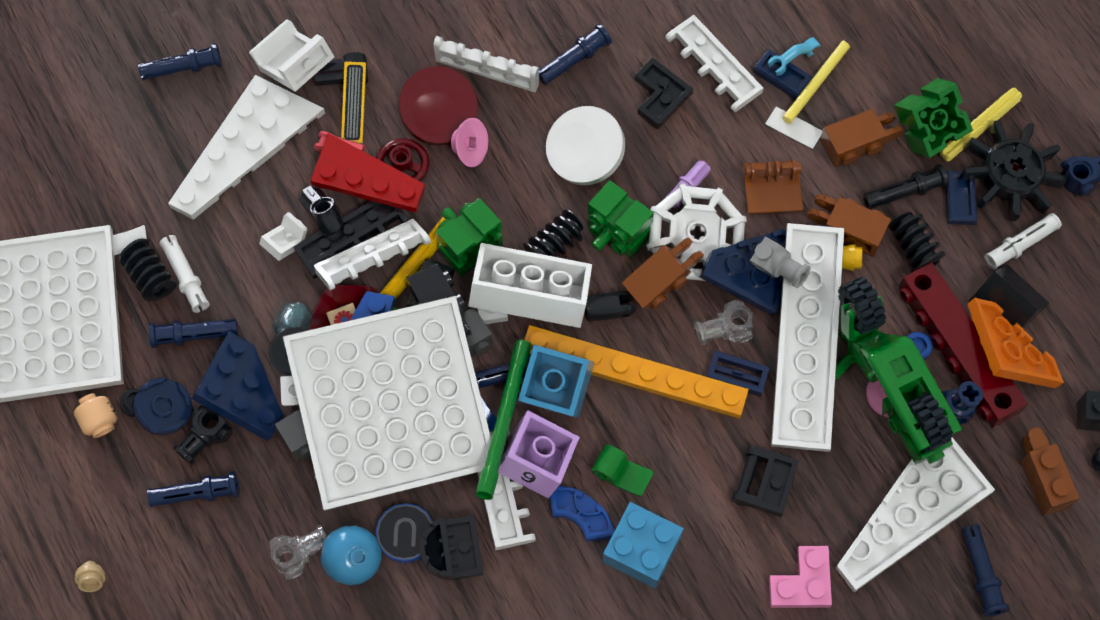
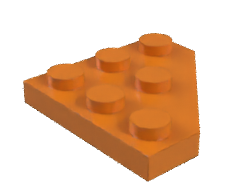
[967,298,1064,389]

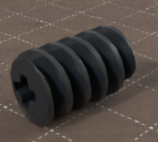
[523,209,583,257]
[888,212,946,270]
[119,238,177,301]

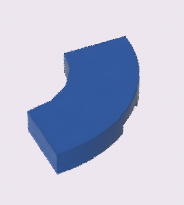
[550,486,614,542]

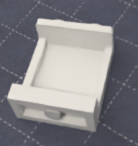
[249,19,334,92]

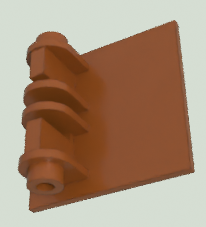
[743,160,803,214]

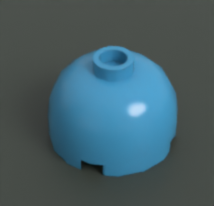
[320,525,382,586]

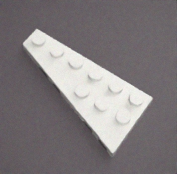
[168,75,325,220]
[835,438,995,592]

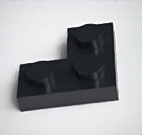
[635,57,693,129]

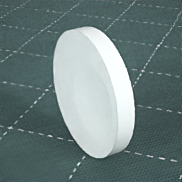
[546,106,625,185]

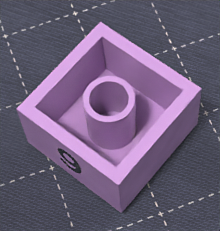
[498,410,580,499]

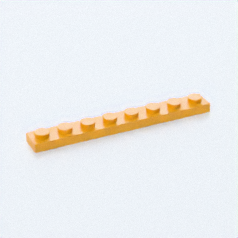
[524,325,749,419]

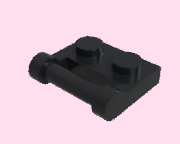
[731,445,799,517]

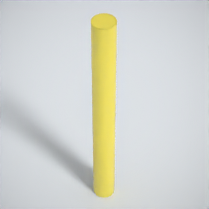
[782,41,850,124]

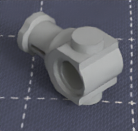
[749,236,811,288]

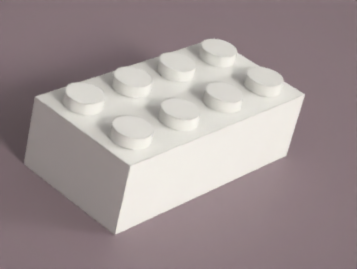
[468,243,592,328]

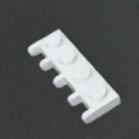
[665,15,763,112]
[434,36,539,93]
[314,219,431,291]
[477,431,536,551]

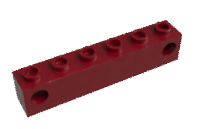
[899,262,1028,429]

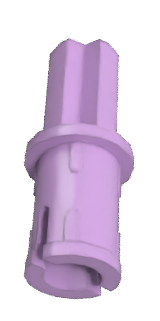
[665,161,711,210]

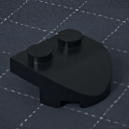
[419,515,484,580]

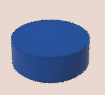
[907,332,932,360]

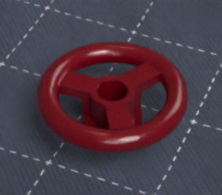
[376,138,429,181]

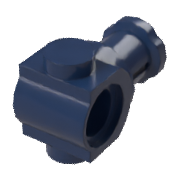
[1060,155,1100,197]
[942,381,983,425]

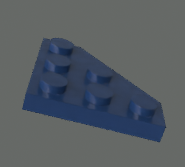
[699,229,786,316]
[191,331,283,441]

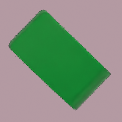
[591,445,654,497]

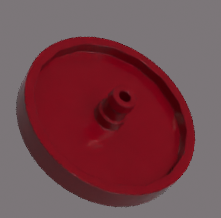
[398,66,478,146]

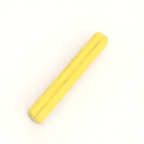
[939,88,1022,162]

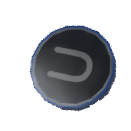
[375,503,433,563]

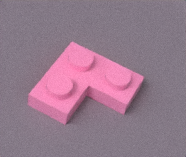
[769,546,832,608]

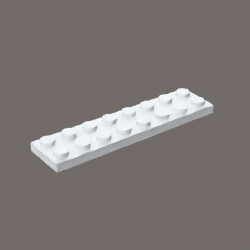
[771,223,844,452]

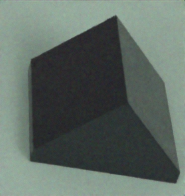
[968,265,1049,328]

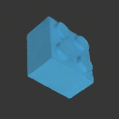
[518,345,595,418]
[602,502,684,589]

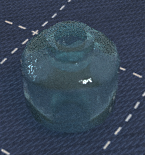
[272,302,312,336]

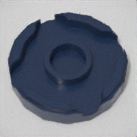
[133,377,192,436]

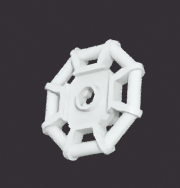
[646,184,747,284]

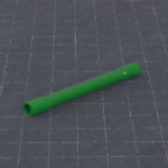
[476,340,532,500]

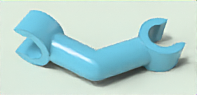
[768,37,821,76]

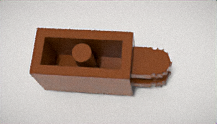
[820,109,904,167]
[807,194,891,257]
[622,237,704,310]
[1021,427,1080,516]

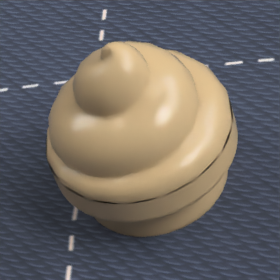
[75,560,106,592]

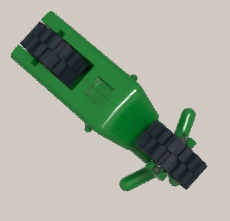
[835,277,963,465]

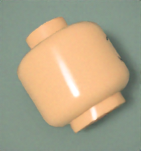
[74,393,118,438]

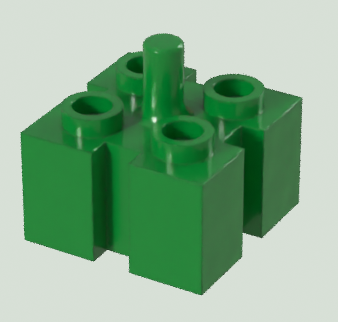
[894,78,973,158]
[588,180,654,259]
[436,198,503,277]

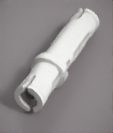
[984,213,1062,270]
[159,235,210,313]

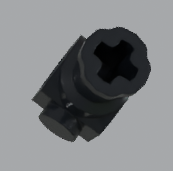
[173,405,233,465]

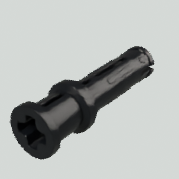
[863,164,949,210]

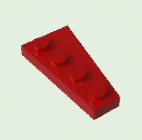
[310,133,425,213]

